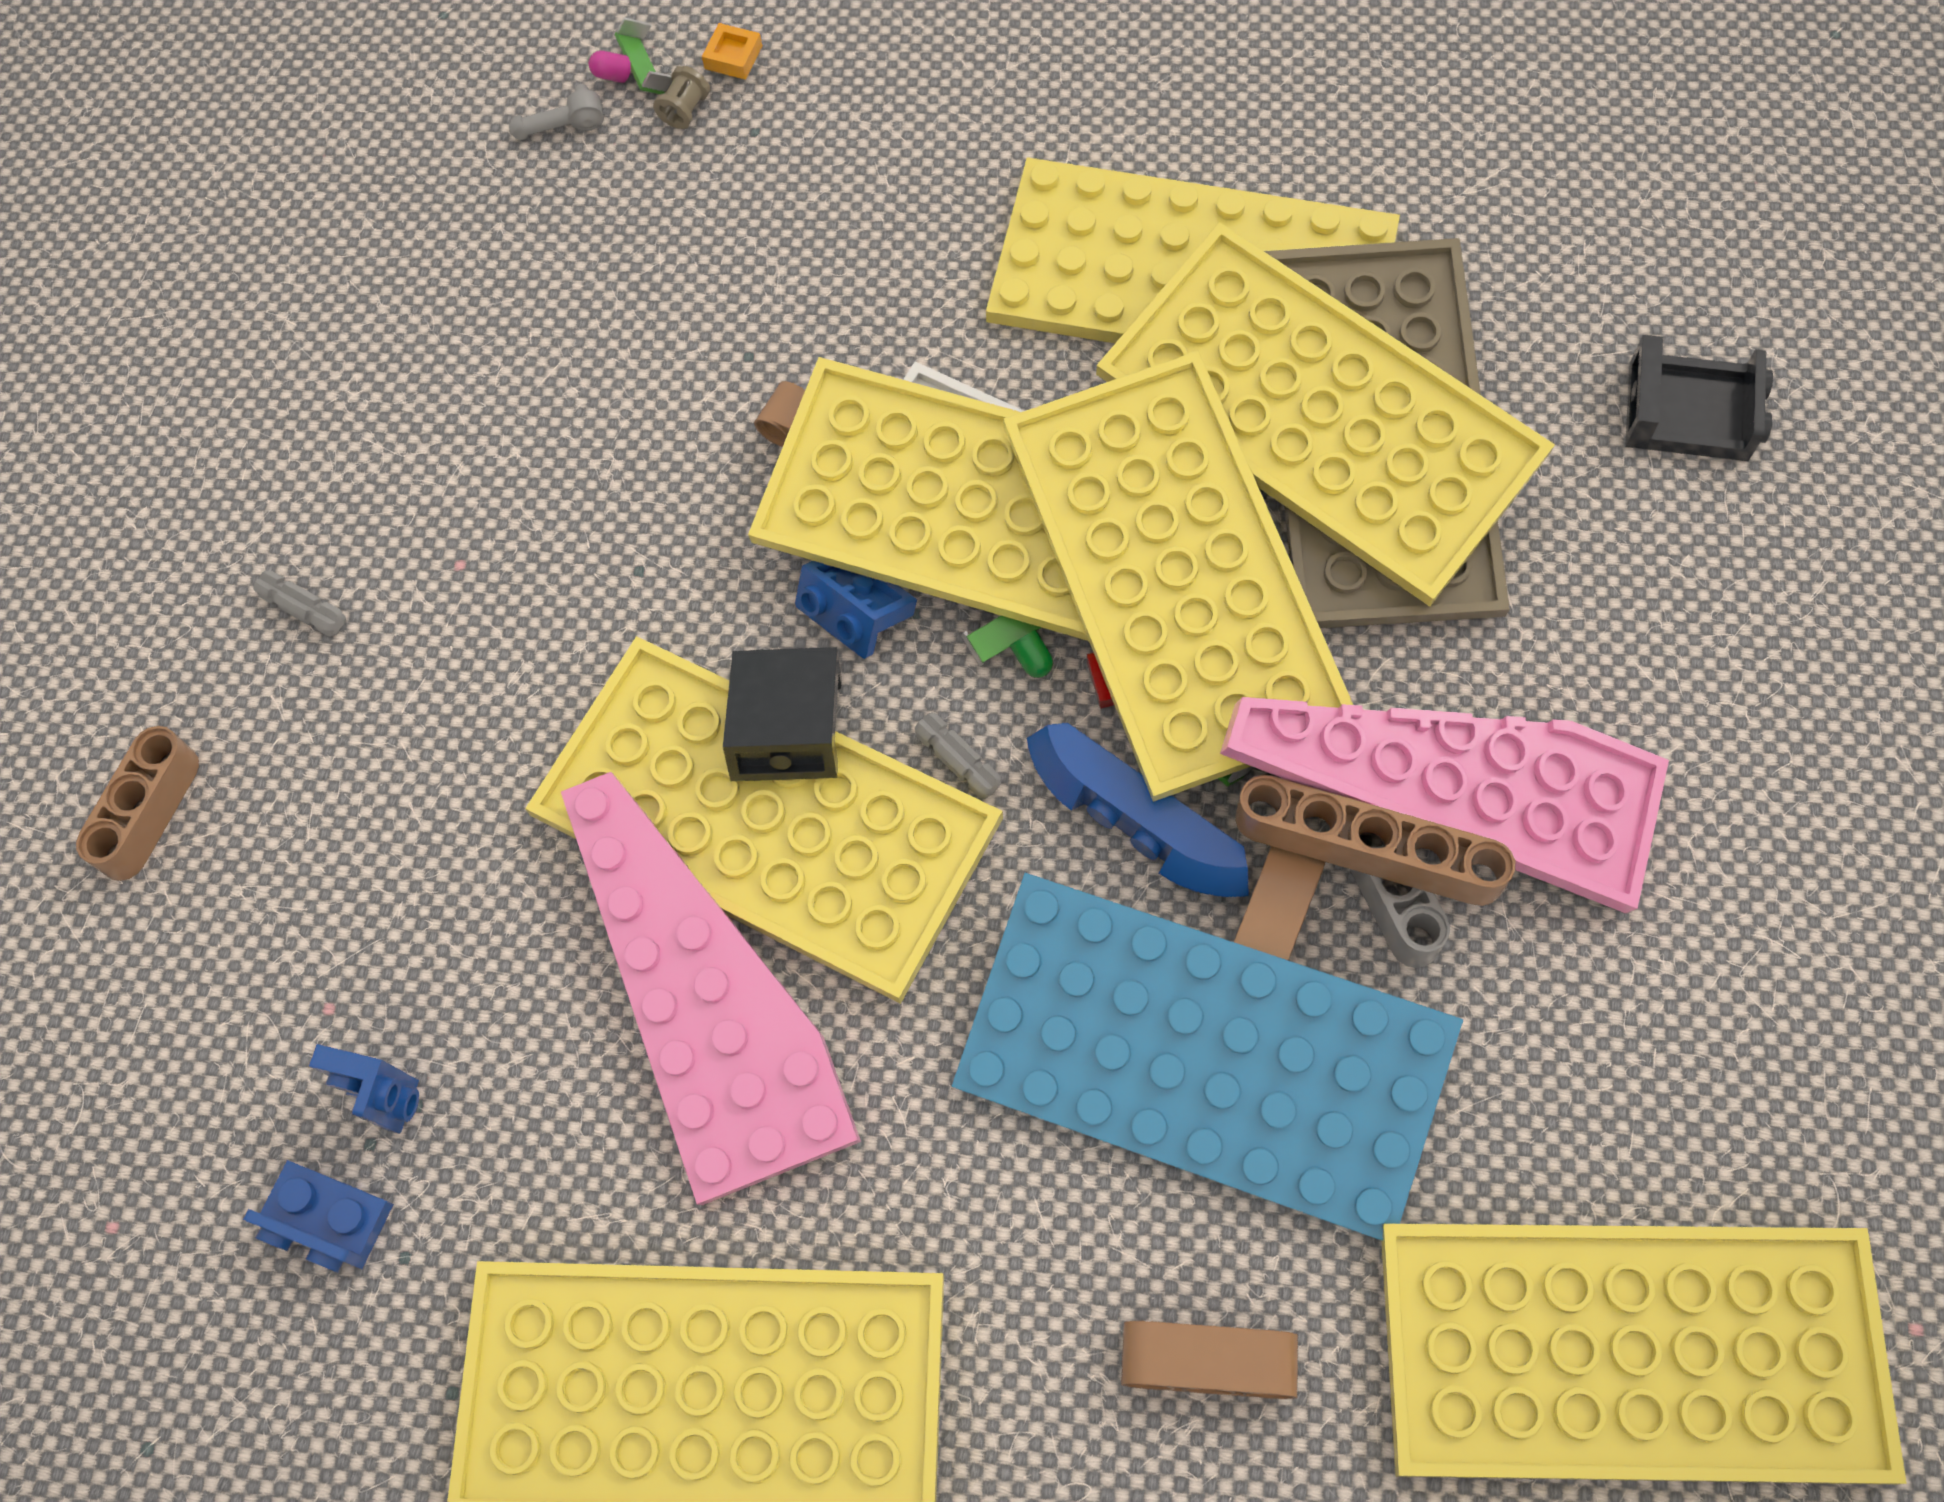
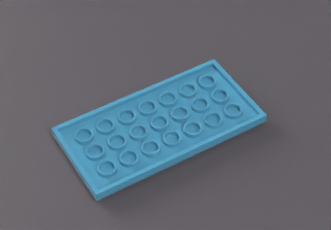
[951,872,1464,1241]

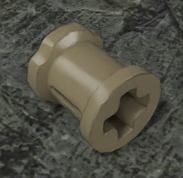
[653,66,711,129]

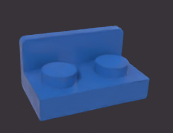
[795,561,917,659]
[309,1044,419,1134]
[243,1160,394,1273]

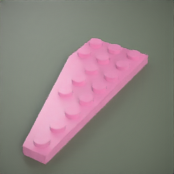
[561,772,861,1205]

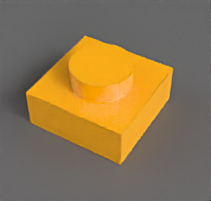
[701,23,763,80]

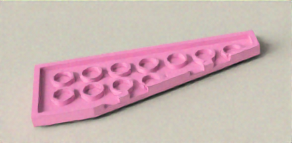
[1220,697,1669,913]

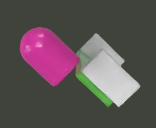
[588,17,672,94]

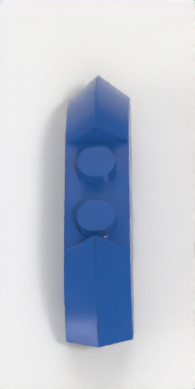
[1026,723,1249,897]

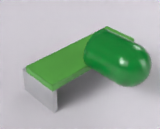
[961,616,1053,678]

